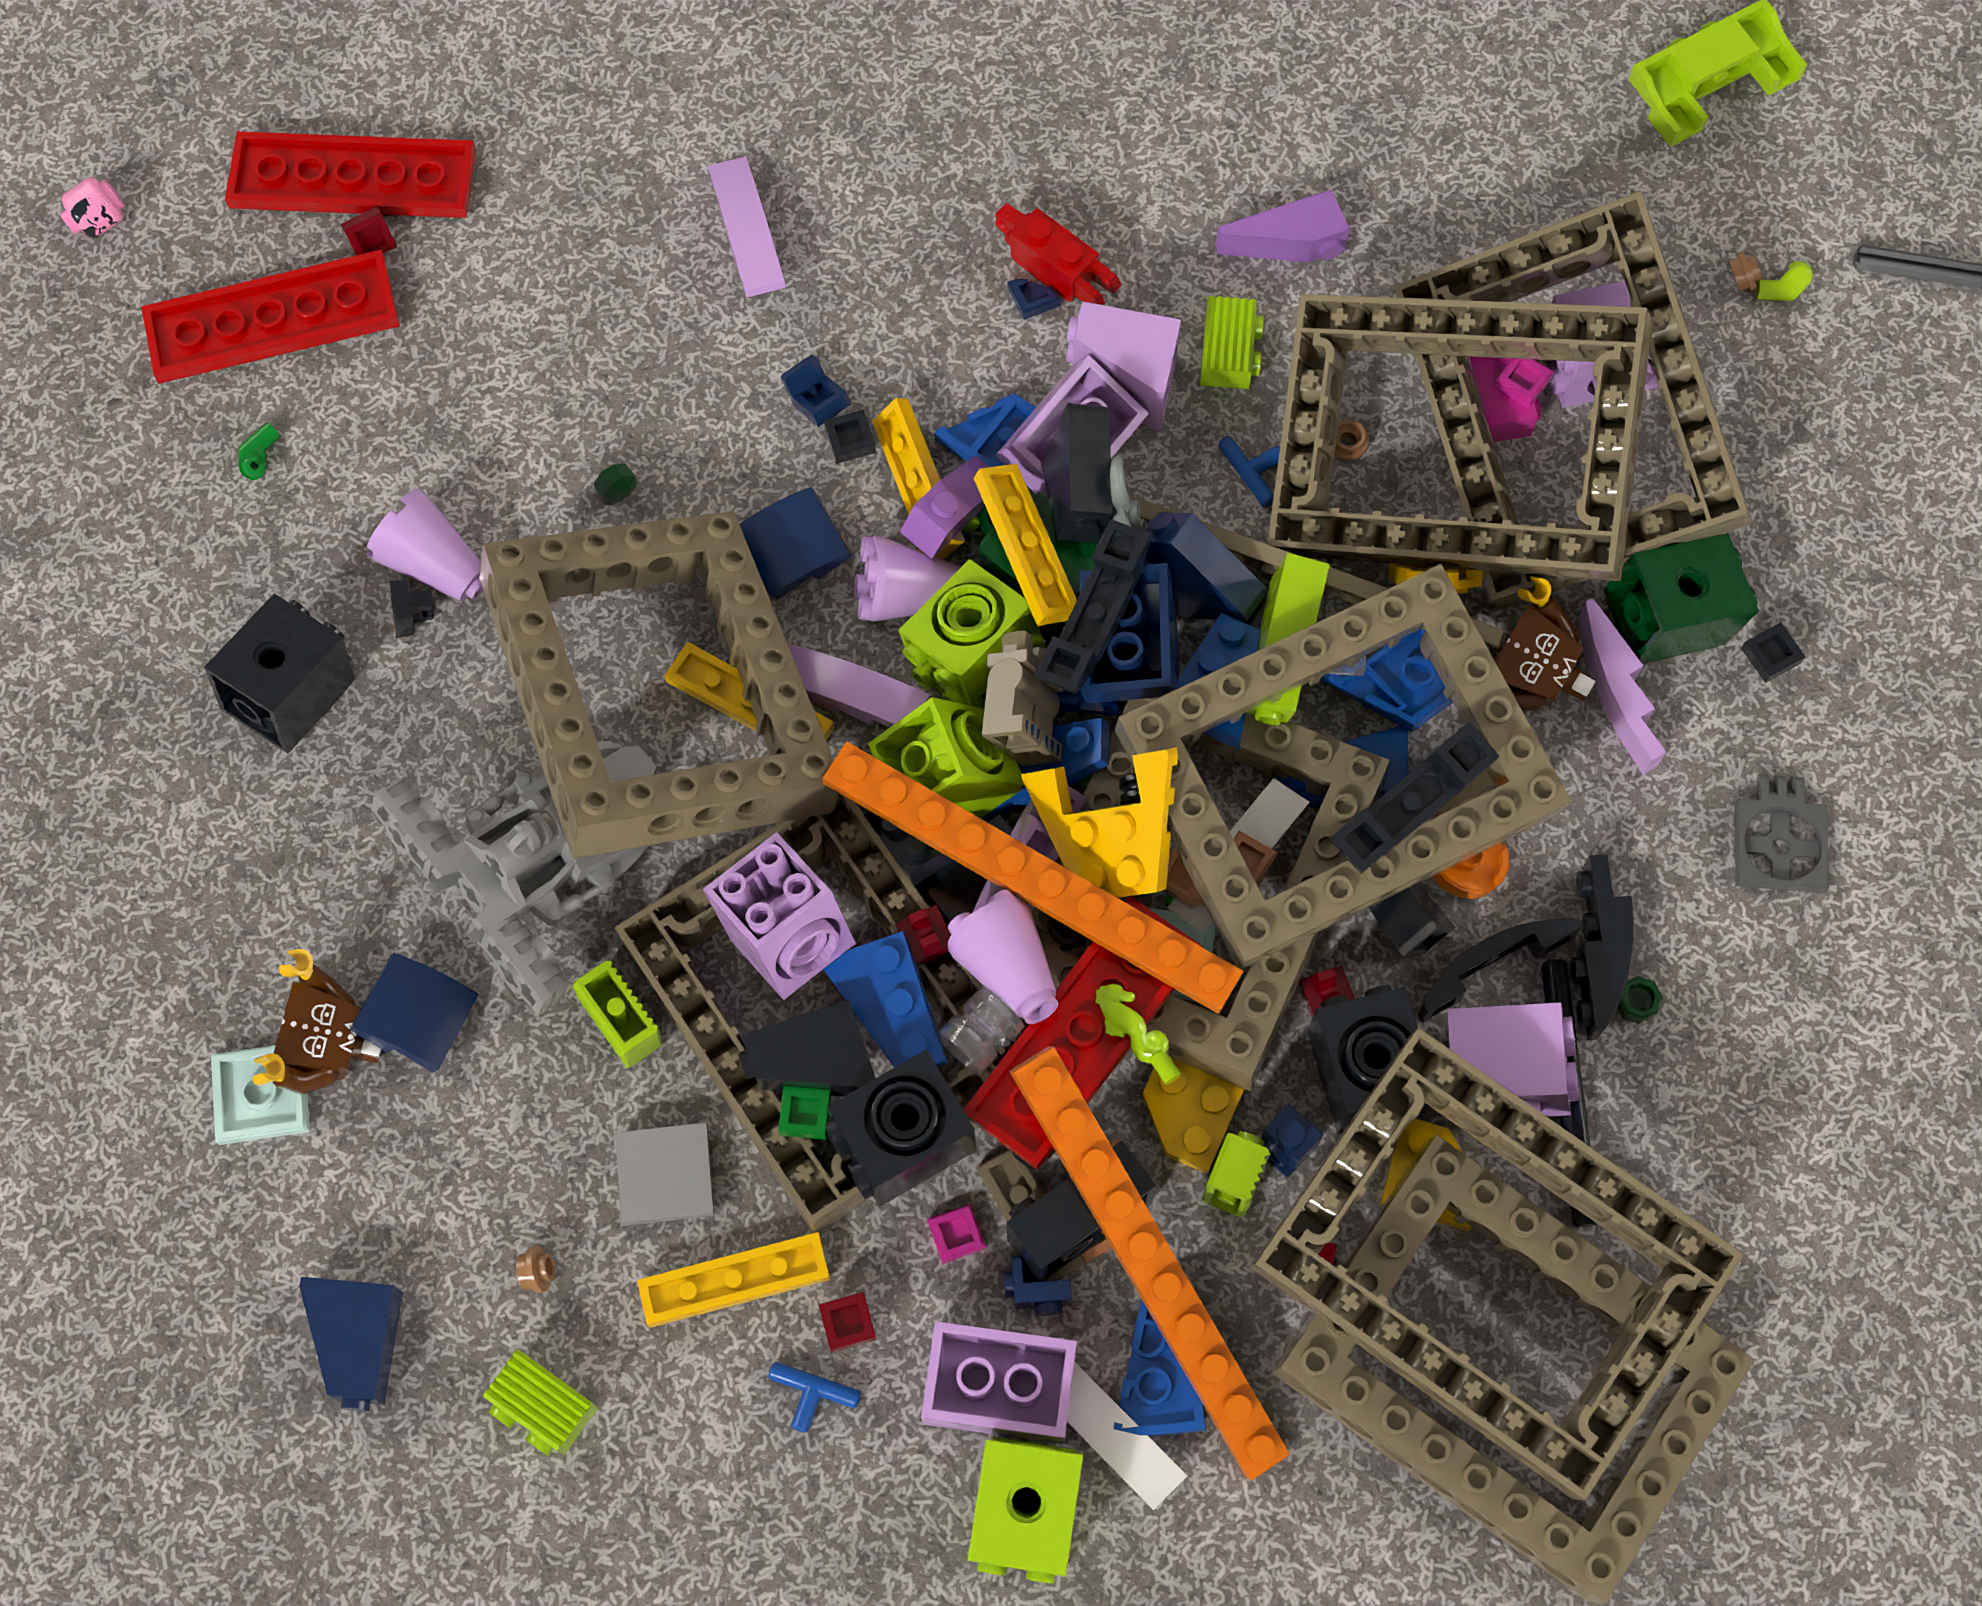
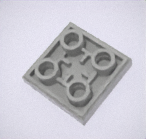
[615,1122,715,1226]

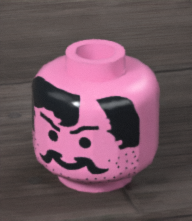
[60,177,125,238]

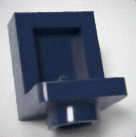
[781,355,851,427]
[1003,1256,1072,1316]

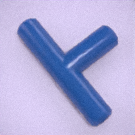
[1218,436,1280,508]
[768,1362,862,1433]

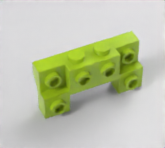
[1628,0,1808,147]

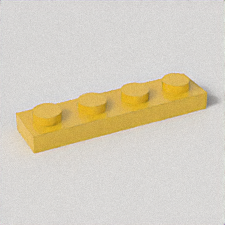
[872,398,965,560]
[973,463,1077,626]
[664,641,835,740]
[637,1232,830,1328]

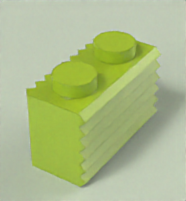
[1200,295,1264,389]
[573,961,663,1068]
[1201,1131,1270,1217]
[483,1349,598,1456]

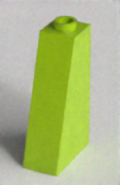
[1246,553,1330,725]

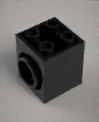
[204,593,355,754]
[1307,985,1429,1135]
[825,1049,976,1207]

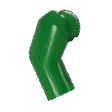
[238,422,281,480]

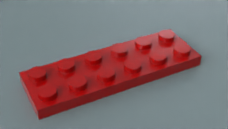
[225,131,476,218]
[141,249,400,384]
[963,896,1204,1170]

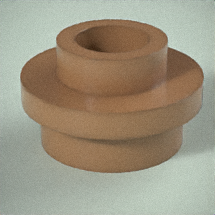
[1729,251,1762,292]
[1334,420,1369,461]
[516,1246,555,1293]

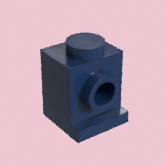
[1261,1103,1323,1179]

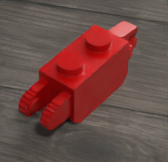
[995,203,1122,305]

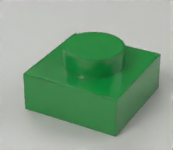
[778,1086,831,1139]

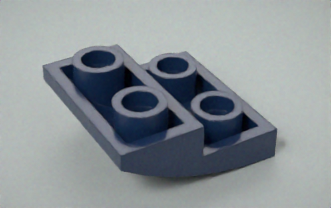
[739,487,852,599]
[349,953,479,1073]

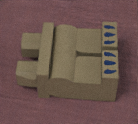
[982,631,1063,766]

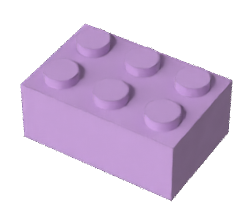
[995,355,1149,500]
[921,1321,1077,1444]

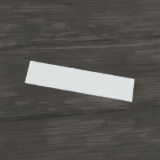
[1167,778,1309,933]
[1067,1361,1187,1510]

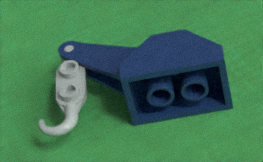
[1079,455,1179,703]

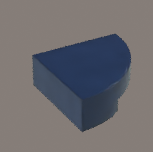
[1007,278,1061,320]

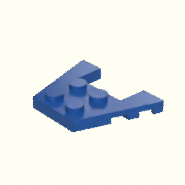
[1320,628,1454,732]

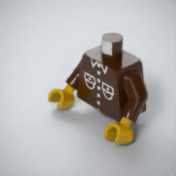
[1495,576,1596,711]
[252,949,381,1094]

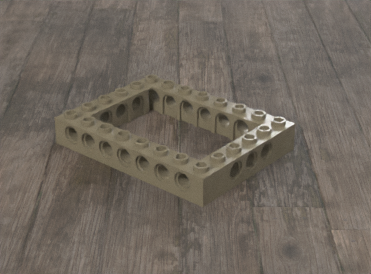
[1394,191,1753,609]
[1267,294,1653,581]
[479,511,839,859]
[1115,564,1572,970]
[1032,697,1390,1091]
[615,793,1019,1233]
[1250,1027,1745,1501]
[1271,1135,1755,1604]

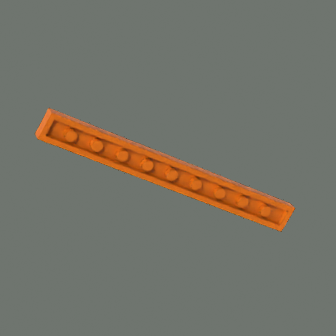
[822,741,1243,1014]
[1009,1046,1290,1481]

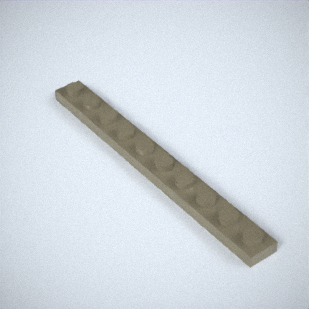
[1111,495,1505,650]

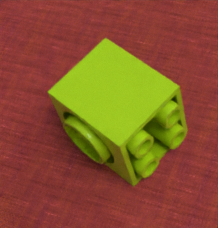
[898,559,1045,709]
[868,697,1025,818]
[967,1436,1083,1583]

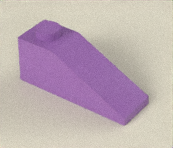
[1215,190,1350,262]
[899,456,989,559]

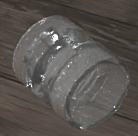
[937,987,1025,1075]

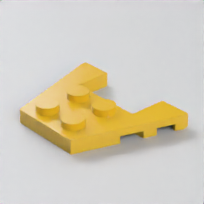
[1021,747,1178,898]

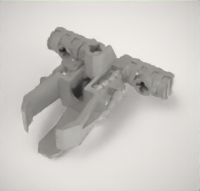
[370,741,656,1017]

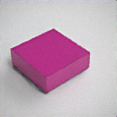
[1494,358,1554,408]
[927,1203,986,1265]

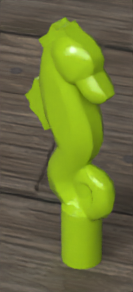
[1095,984,1181,1085]

